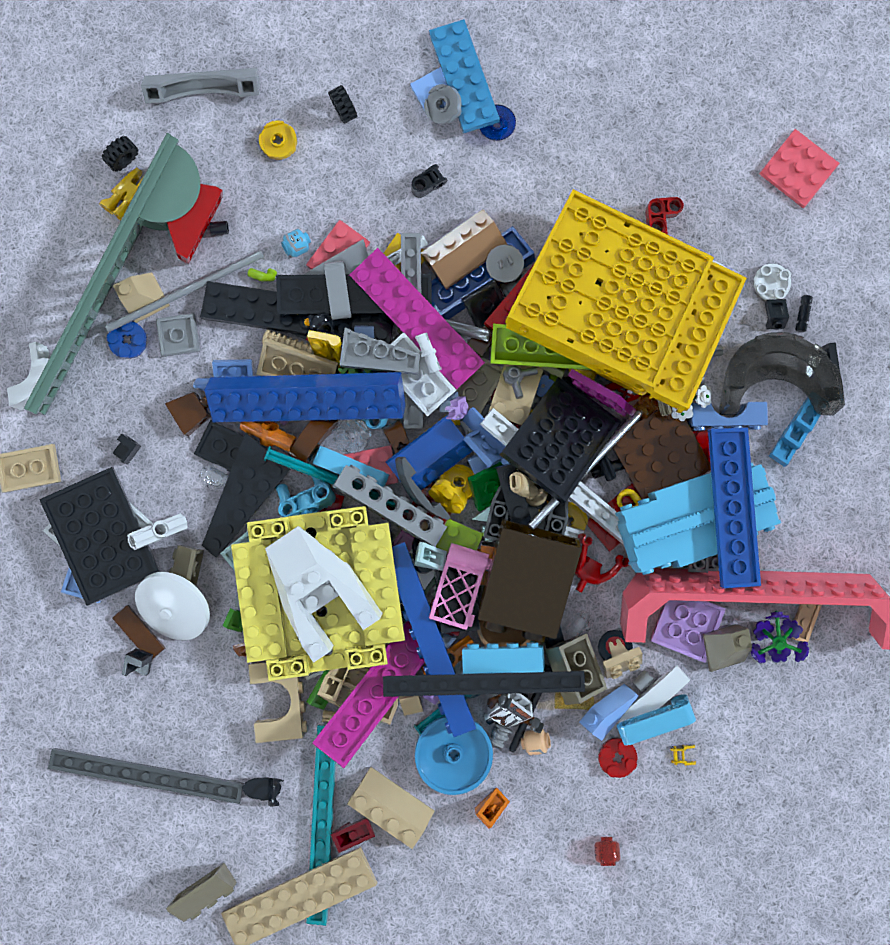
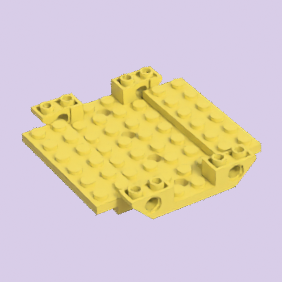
[231,506,405,681]

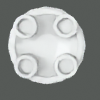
[753,264,791,300]

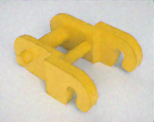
[670,744,696,766]

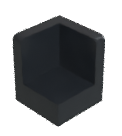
[113,433,141,464]
[122,648,153,676]

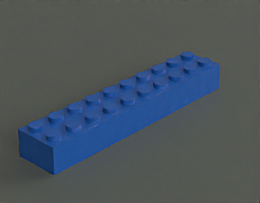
[204,372,406,422]

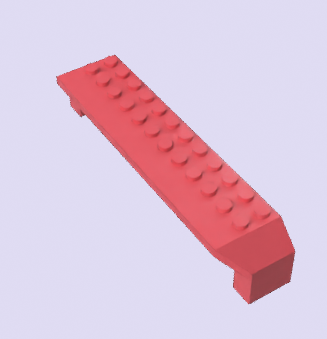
[620,568,890,650]

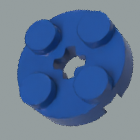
[106,321,147,359]

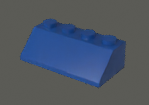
[386,415,473,490]

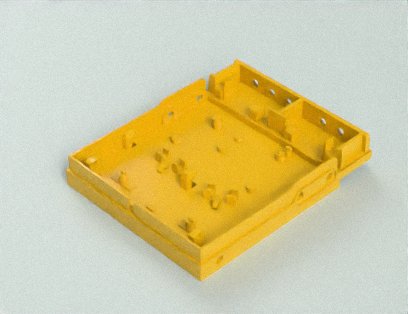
[505,189,747,413]

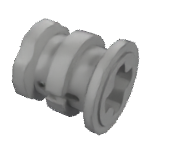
[489,722,513,748]

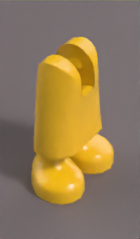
[99,167,143,221]

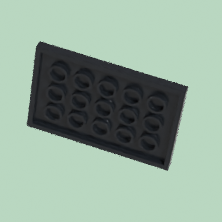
[499,377,621,505]
[39,467,160,606]

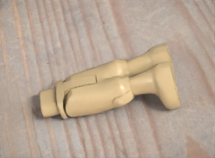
[510,472,548,506]

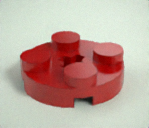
[598,737,638,778]

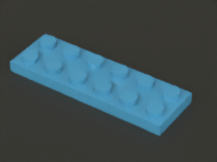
[429,19,500,133]

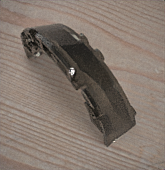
[719,332,845,416]

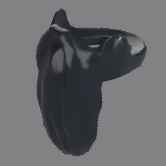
[242,777,284,807]

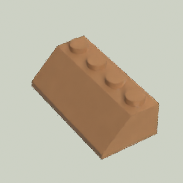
[421,209,508,290]

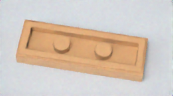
[792,604,822,642]

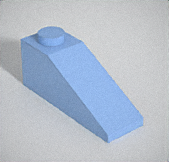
[579,684,639,741]

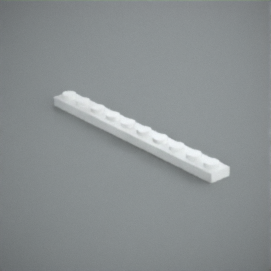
[480,408,624,545]

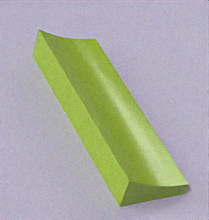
[491,324,591,370]

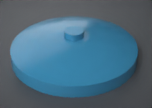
[415,716,493,795]

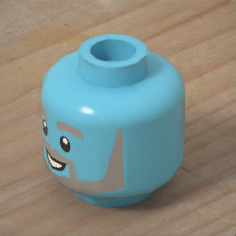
[281,229,311,257]

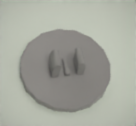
[486,245,524,283]

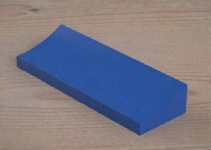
[431,226,536,320]

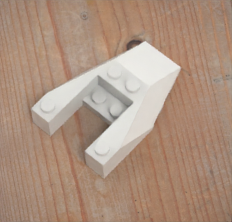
[265,526,383,663]

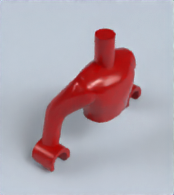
[575,533,630,593]

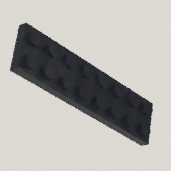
[276,274,432,314]

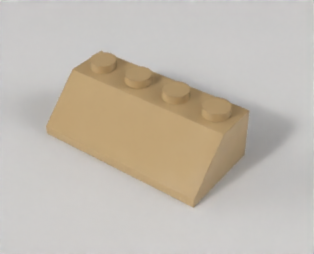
[347,767,435,849]

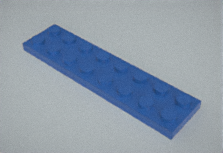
[708,428,761,588]

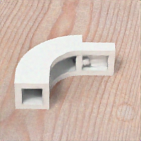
[7,342,49,410]

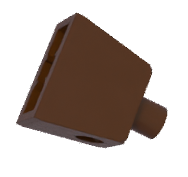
[165,392,211,436]

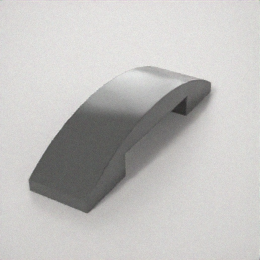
[395,457,451,520]

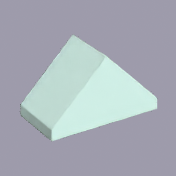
[414,542,447,571]

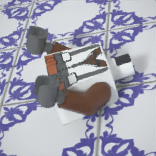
[484,693,544,733]

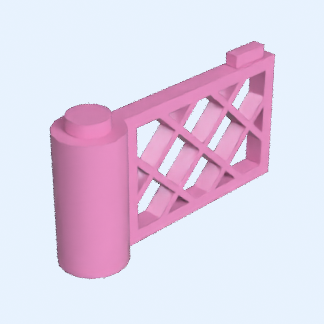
[429,543,491,630]

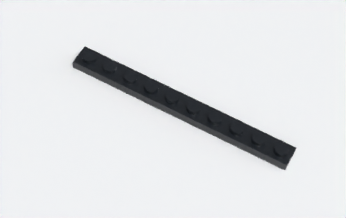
[496,463,564,648]
[383,671,585,697]

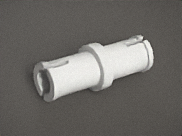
[416,332,441,374]

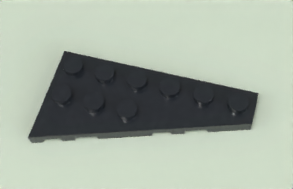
[201,433,291,558]

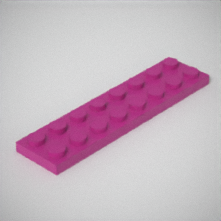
[350,248,485,389]
[312,621,425,769]

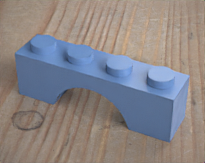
[686,402,768,431]

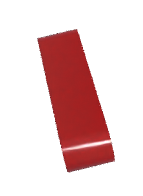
[645,197,684,235]

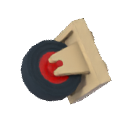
[598,630,643,679]

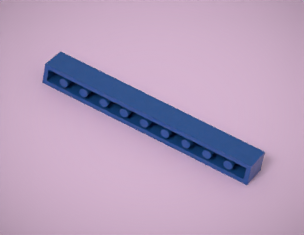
[392,542,476,737]

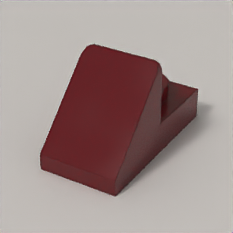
[331,817,375,853]

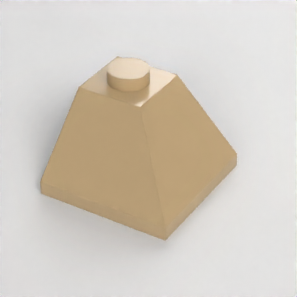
[113,272,170,323]

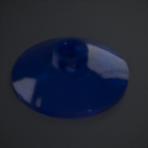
[480,104,516,141]

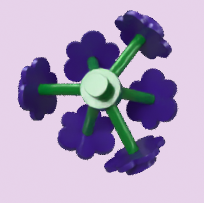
[751,610,809,663]

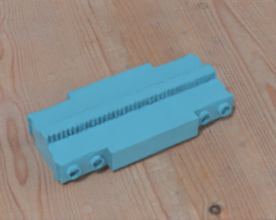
[615,463,781,575]

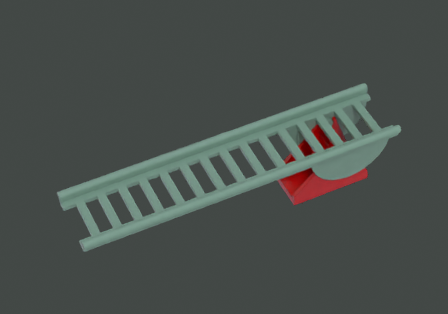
[24,133,223,415]

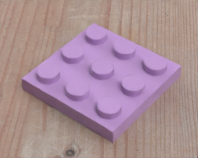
[650,600,726,663]

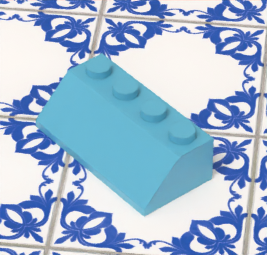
[462,642,545,674]

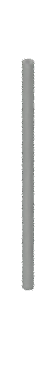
[105,250,264,332]

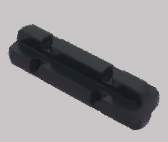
[795,295,813,332]

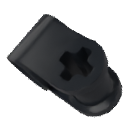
[411,164,448,198]

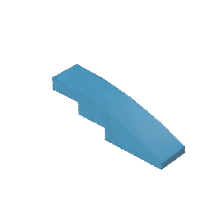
[769,391,828,467]

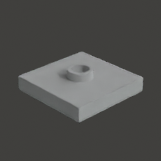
[156,313,200,357]

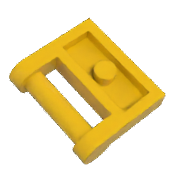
[307,330,342,365]

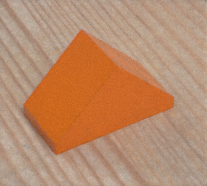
[475,787,510,829]

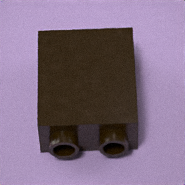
[478,519,582,643]

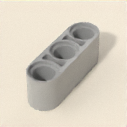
[324,261,351,320]

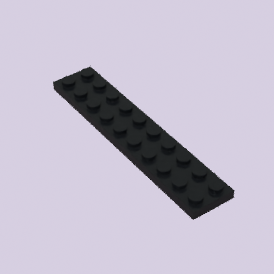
[200,281,394,344]

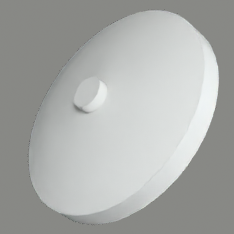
[135,572,210,640]

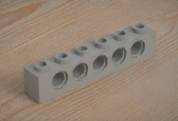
[332,465,447,547]

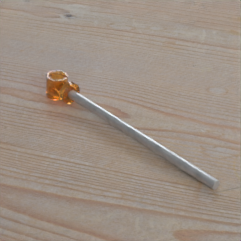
[528,392,660,530]

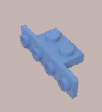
[193,359,253,390]
[463,407,519,471]

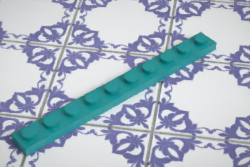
[306,724,336,926]

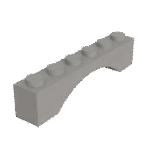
[141,68,260,104]

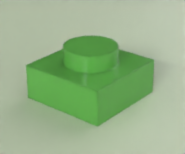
[223,608,243,633]

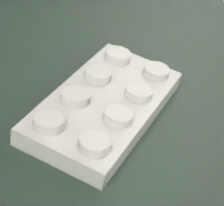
[390,332,456,416]

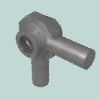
[503,365,538,399]

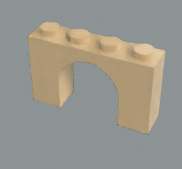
[248,661,308,743]

